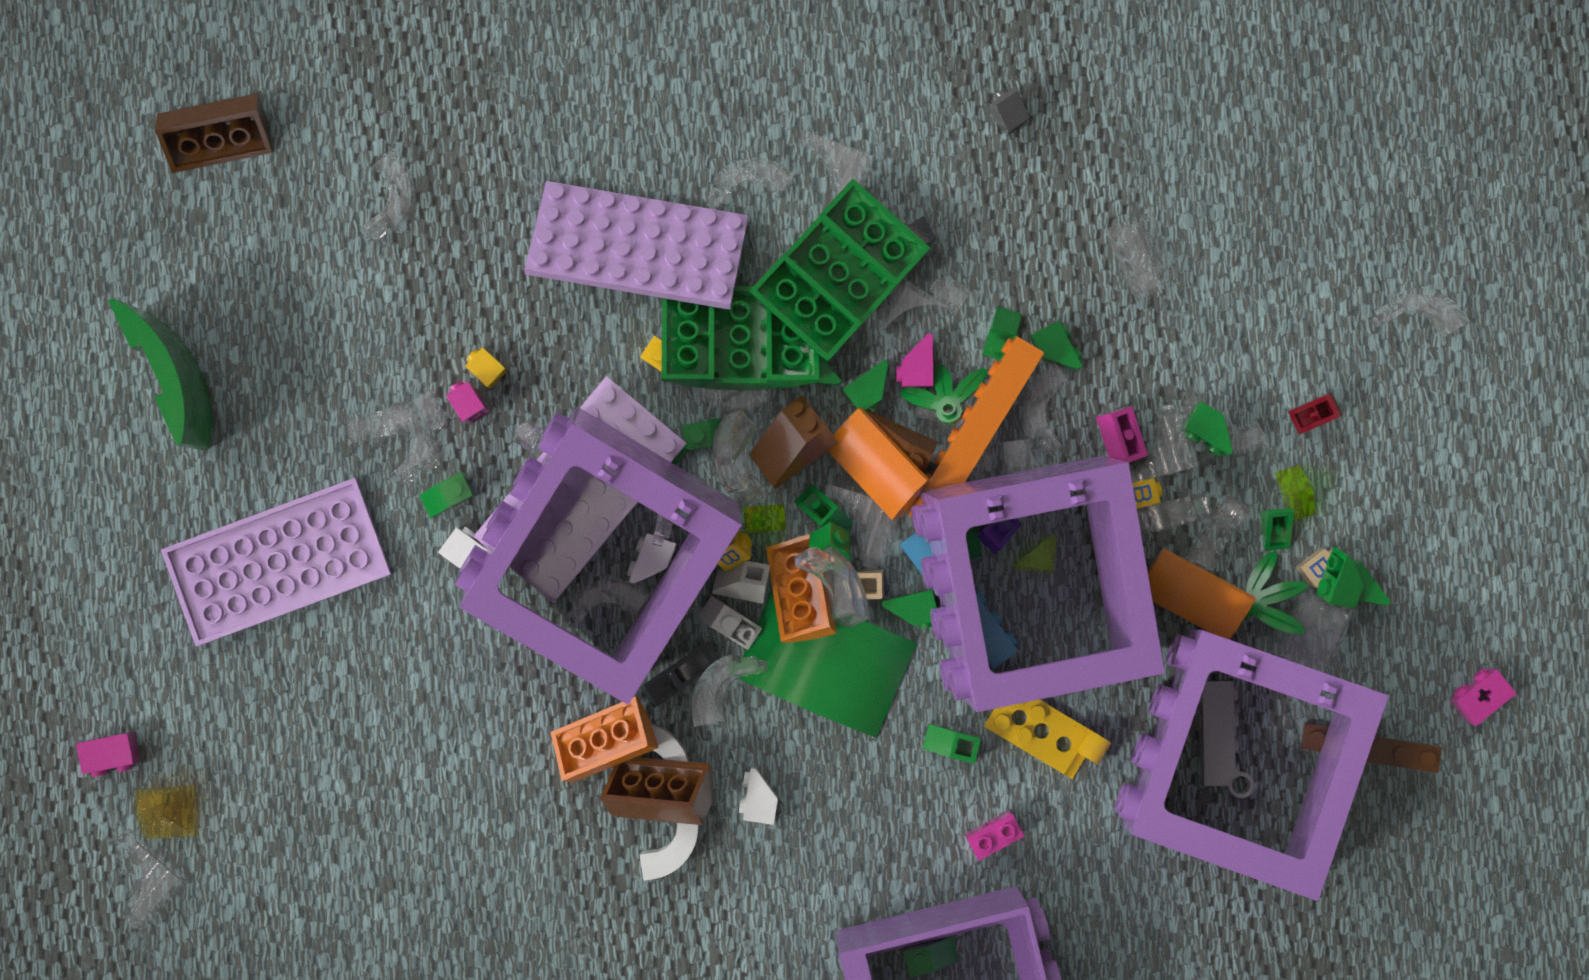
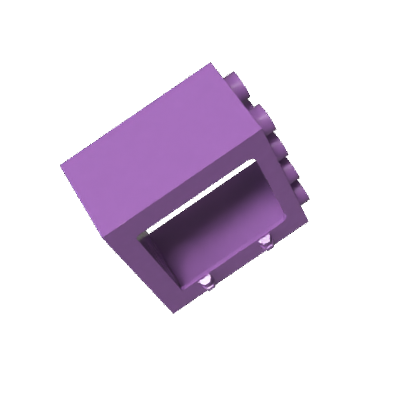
[454,406,742,704]
[911,456,1165,712]
[1114,629,1389,901]
[836,886,1061,980]

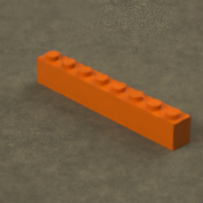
[907,335,1044,517]

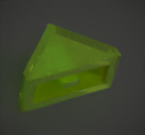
[1274,465,1315,521]
[743,504,786,534]
[1012,533,1057,573]

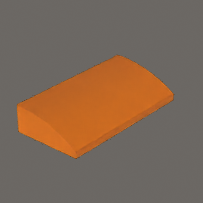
[828,408,930,520]
[766,533,837,643]
[1147,548,1256,639]
[550,696,659,783]

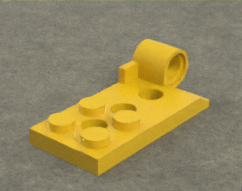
[984,699,1111,779]

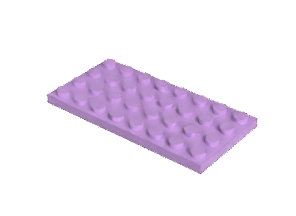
[524,181,748,309]
[473,376,687,603]
[161,478,392,647]

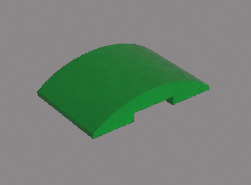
[749,179,930,362]
[661,286,819,390]
[108,298,212,451]
[734,589,917,738]

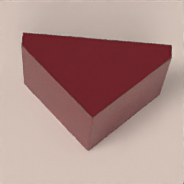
[1288,392,1343,435]

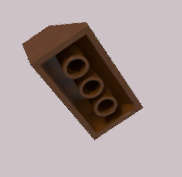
[155,93,273,173]
[600,757,712,825]

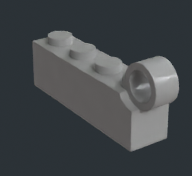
[1198,680,1254,798]

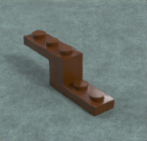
[1300,723,1442,773]

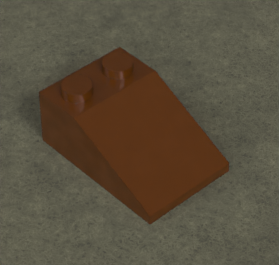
[749,395,837,489]
[866,410,938,473]

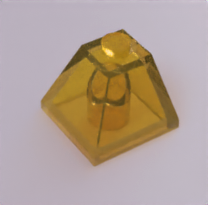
[134,784,197,839]

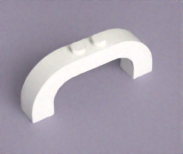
[640,723,699,881]

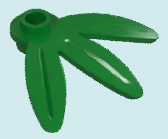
[900,365,988,425]
[1245,551,1307,635]

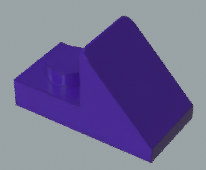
[977,507,1022,554]

